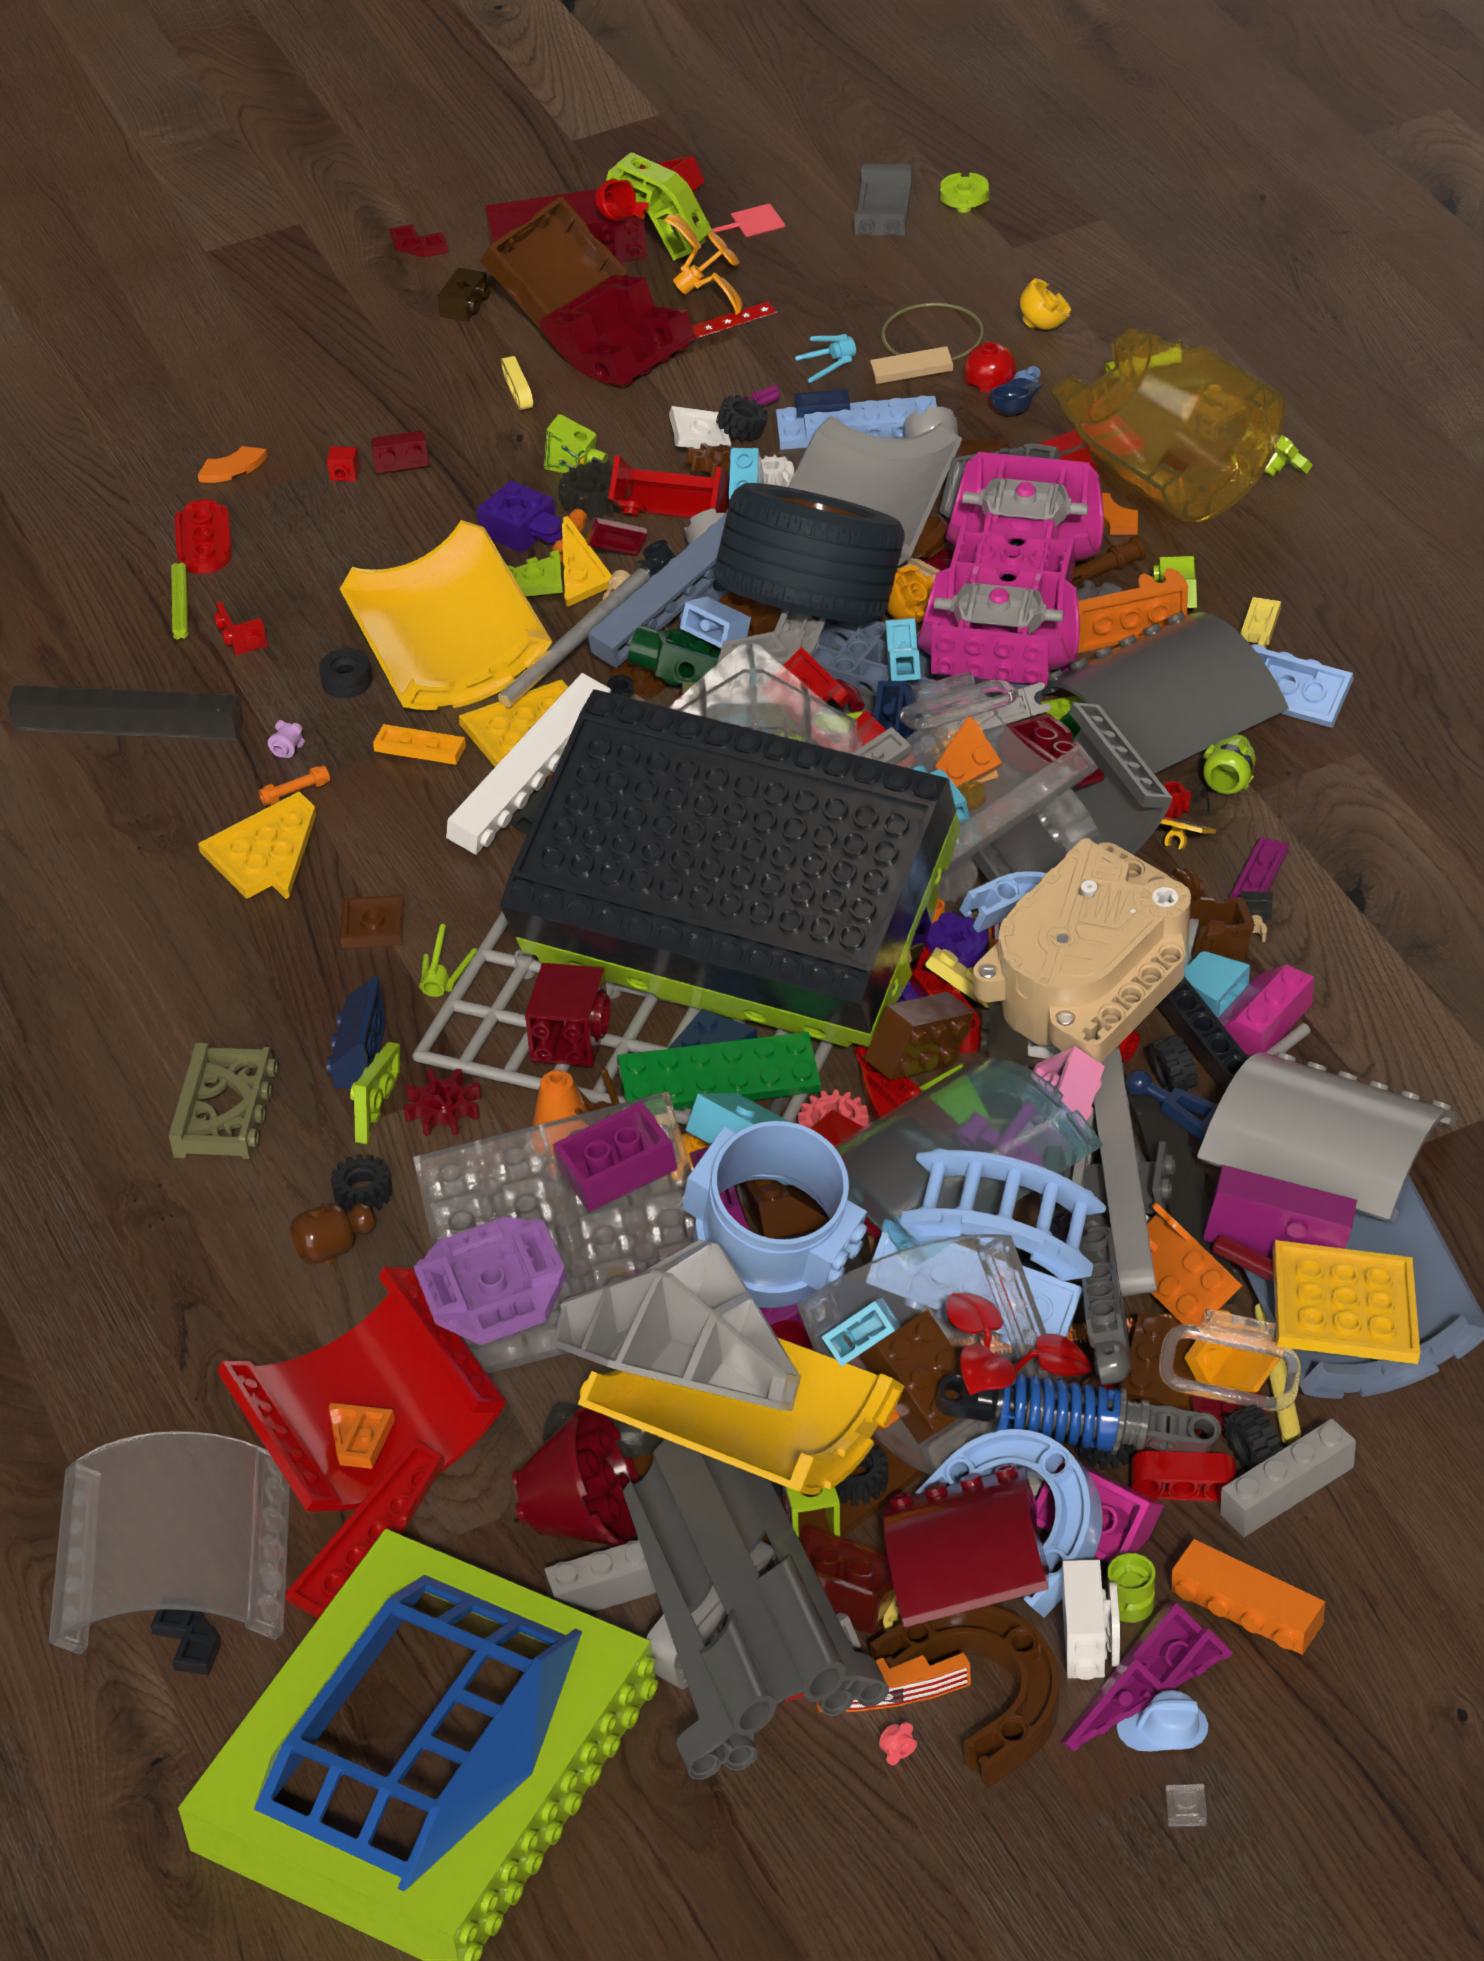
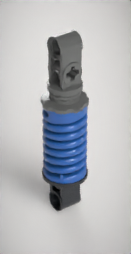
[935,1373,1221,1455]

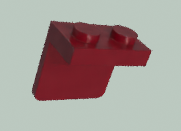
[371,431,429,474]

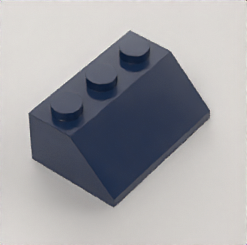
[326,976,387,1089]

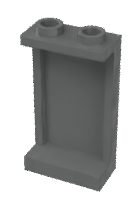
[854,164,912,236]

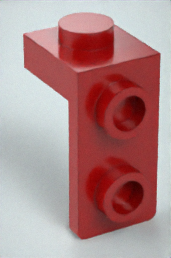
[213,601,268,656]

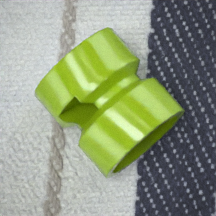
[1107,1553,1155,1623]

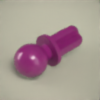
[741,385,781,406]

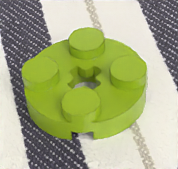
[940,173,990,213]

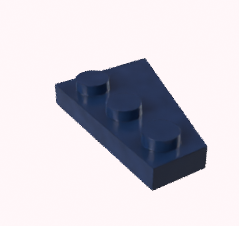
[668,1009,758,1049]

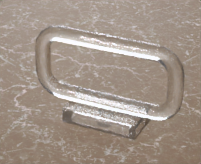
[899,671,1019,730]
[1159,1309,1302,1411]

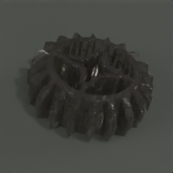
[558,460,632,520]

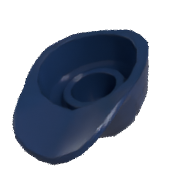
[990,378,1043,417]

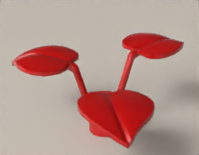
[945,1292,1093,1395]

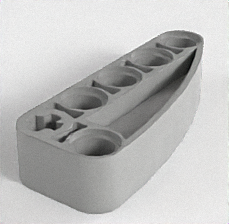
[646,1540,780,1689]

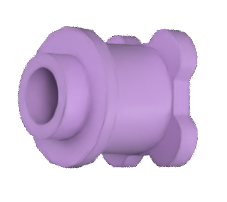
[268,720,305,758]

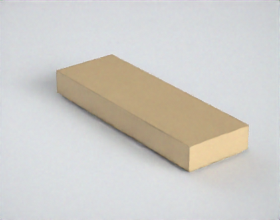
[870,346,953,384]

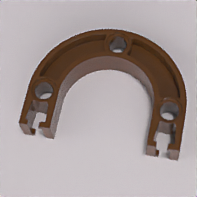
[869,1605,1059,1788]

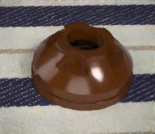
[911,514,947,559]

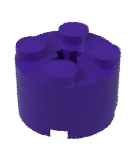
[925,912,989,968]

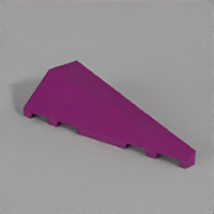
[1060,1602,1233,1751]

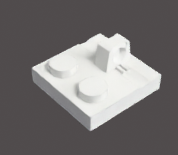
[669,406,731,449]

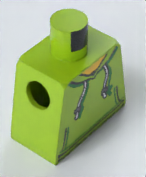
[544,414,608,477]

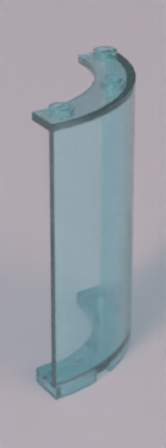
[809,1057,1103,1267]

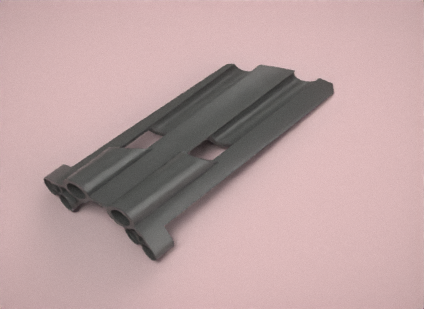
[623,1439,889,1780]

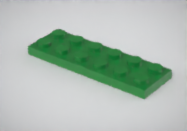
[617,1032,821,1113]

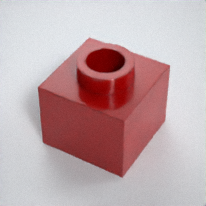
[327,446,361,482]

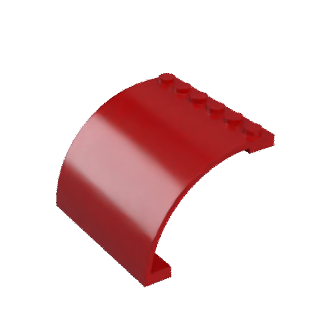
[217,1267,506,1512]

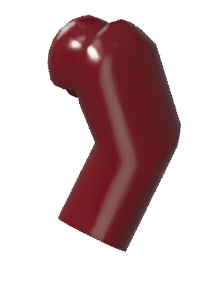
[835,679,865,712]

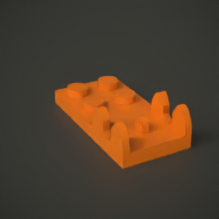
[1078,568,1188,653]
[1147,1202,1243,1335]

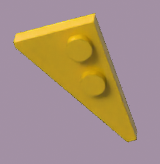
[562,516,612,607]

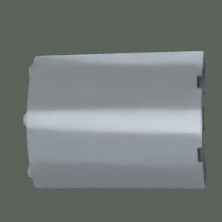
[788,416,962,566]

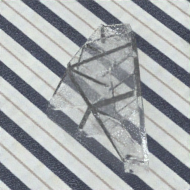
[668,644,862,754]

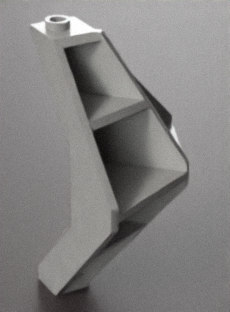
[552,1239,801,1411]

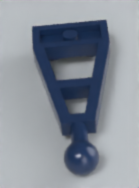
[1126,1069,1218,1142]

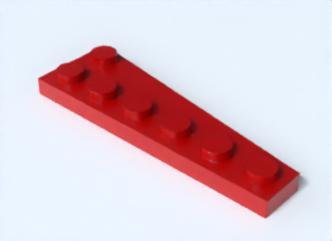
[285,1440,445,1619]

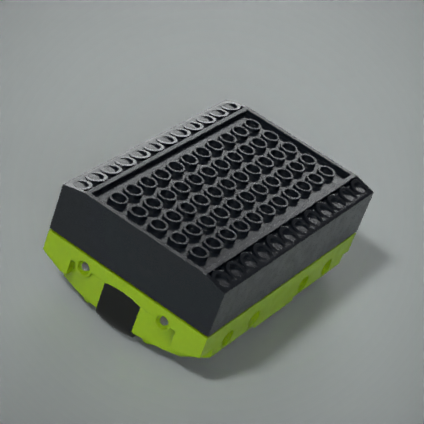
[500,689,960,1047]

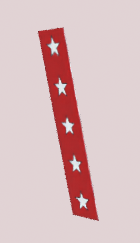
[692,302,777,338]

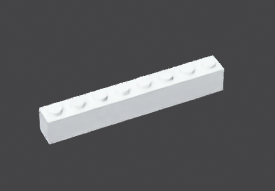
[446,673,611,855]

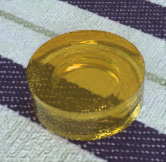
[957,781,987,810]

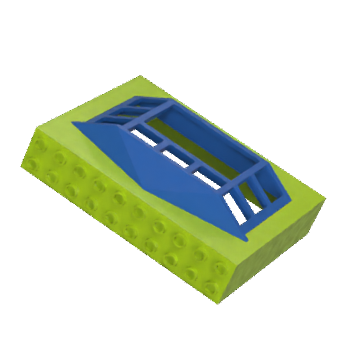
[178,1529,658,1961]

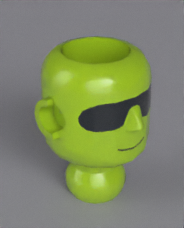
[1203,734,1256,795]

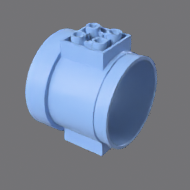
[682,1121,868,1308]

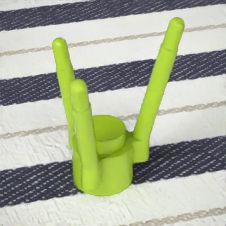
[419,924,477,997]

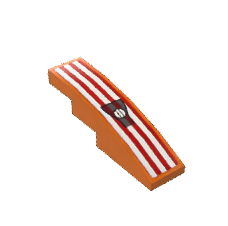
[816,1652,971,1712]

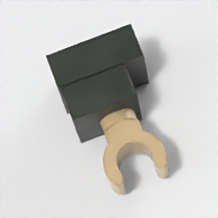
[1241,891,1273,942]

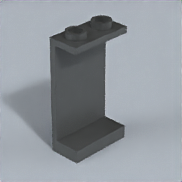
[1039,1141,1176,1218]

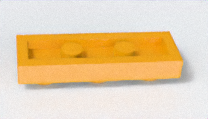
[373,724,466,765]

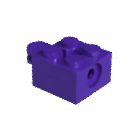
[476,480,562,553]

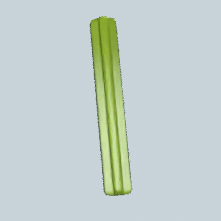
[171,562,188,640]

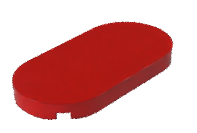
[174,499,232,574]

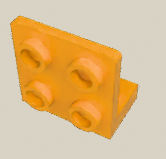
[1184,1310,1287,1392]

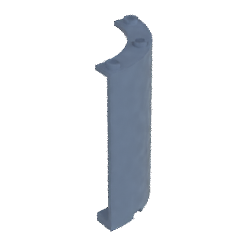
[1244,1174,1484,1399]

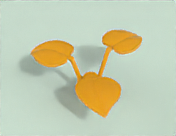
[663,214,743,315]

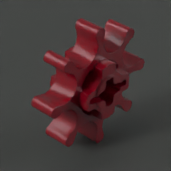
[403,1069,482,1136]

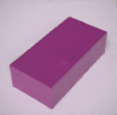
[1203,1165,1357,1259]

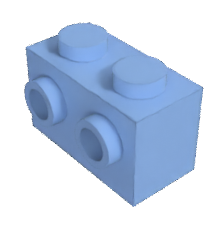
[680,597,751,648]

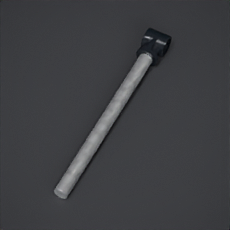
[498,540,675,708]

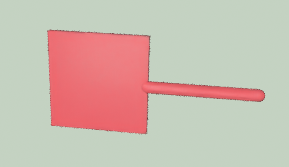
[707,203,785,237]

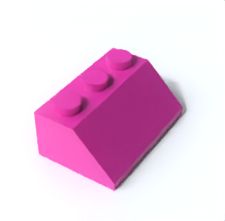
[1218,964,1314,1056]
[1036,1461,1164,1564]

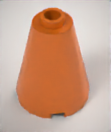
[531,1070,591,1159]

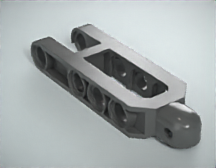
[1079,1225,1133,1385]

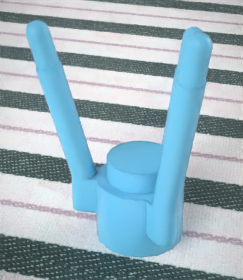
[795,334,856,383]

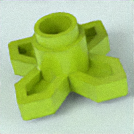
[1247,421,1313,477]

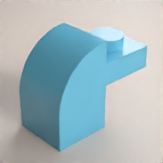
[885,617,921,681]

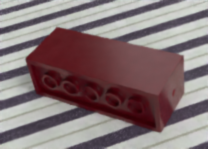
[485,189,647,263]

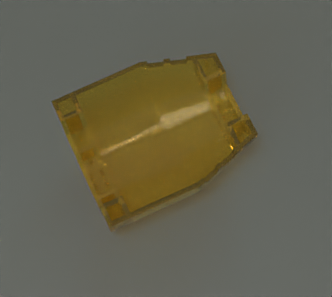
[1051,328,1285,523]

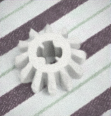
[761,454,795,487]

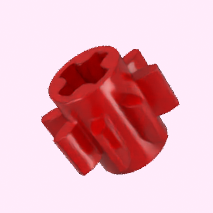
[1163,781,1191,819]

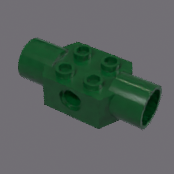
[628,625,759,685]

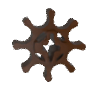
[686,443,731,478]

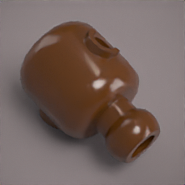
[290,1203,375,1265]

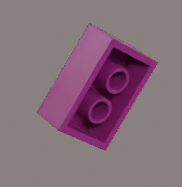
[553,1101,678,1212]

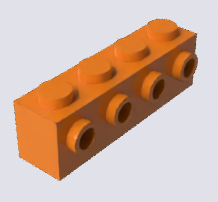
[1171,1539,1325,1655]

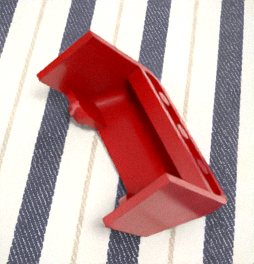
[608,455,730,519]

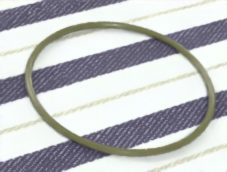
[881,303,984,361]

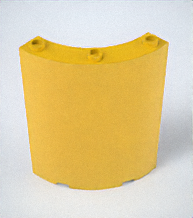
[340,520,552,710]
[578,1337,905,1495]

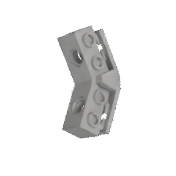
[716,609,826,695]

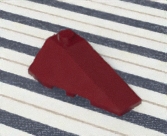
[998,714,1105,787]

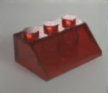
[779,1525,896,1635]

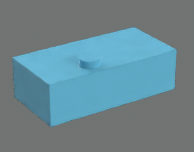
[685,1093,836,1185]

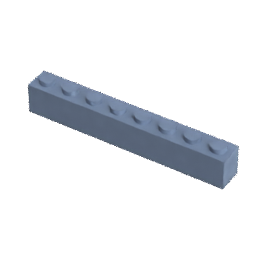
[588,511,728,668]

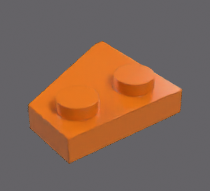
[934,716,1002,790]

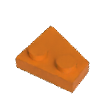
[329,1403,395,1469]

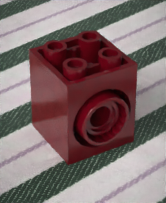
[525,962,610,1067]

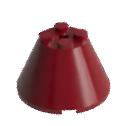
[512,1407,639,1546]

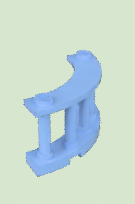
[900,1148,1106,1281]

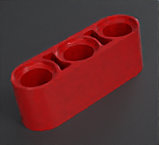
[1131,1451,1236,1502]

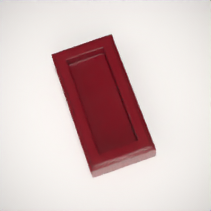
[586,518,648,556]

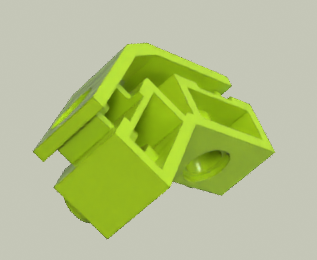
[606,152,712,261]

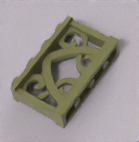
[169,1043,278,1159]

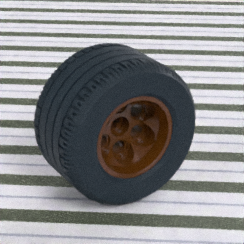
[714,483,905,623]

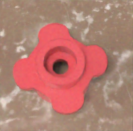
[879,1722,917,1765]

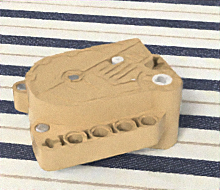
[973,838,1191,1063]

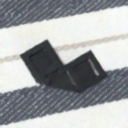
[150,1598,221,1676]

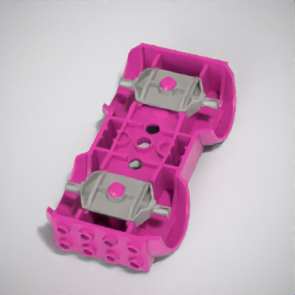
[917,452,1104,686]

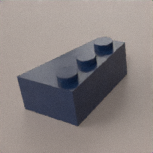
[873,681,932,773]

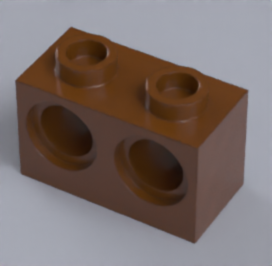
[718,592,781,637]

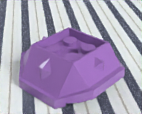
[413,1217,567,1345]

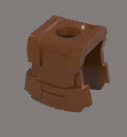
[1190,897,1255,961]

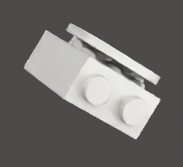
[1063,1560,1120,1680]

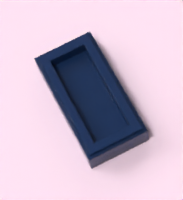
[795,389,850,417]

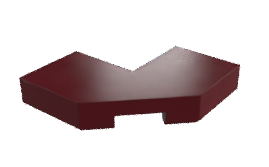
[389,224,449,258]

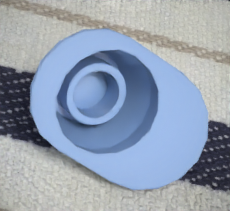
[1117,1690,1208,1752]

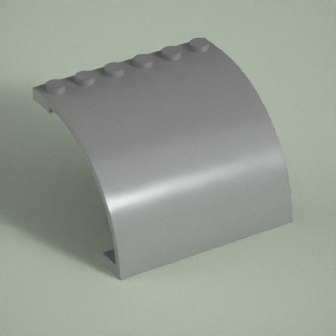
[1197,1052,1458,1224]

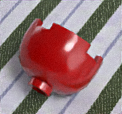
[964,342,1017,392]

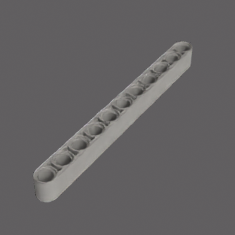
[1094,1047,1157,1297]

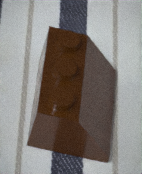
[740,1179,829,1239]
[1121,1313,1199,1411]

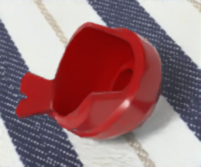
[595,179,649,222]

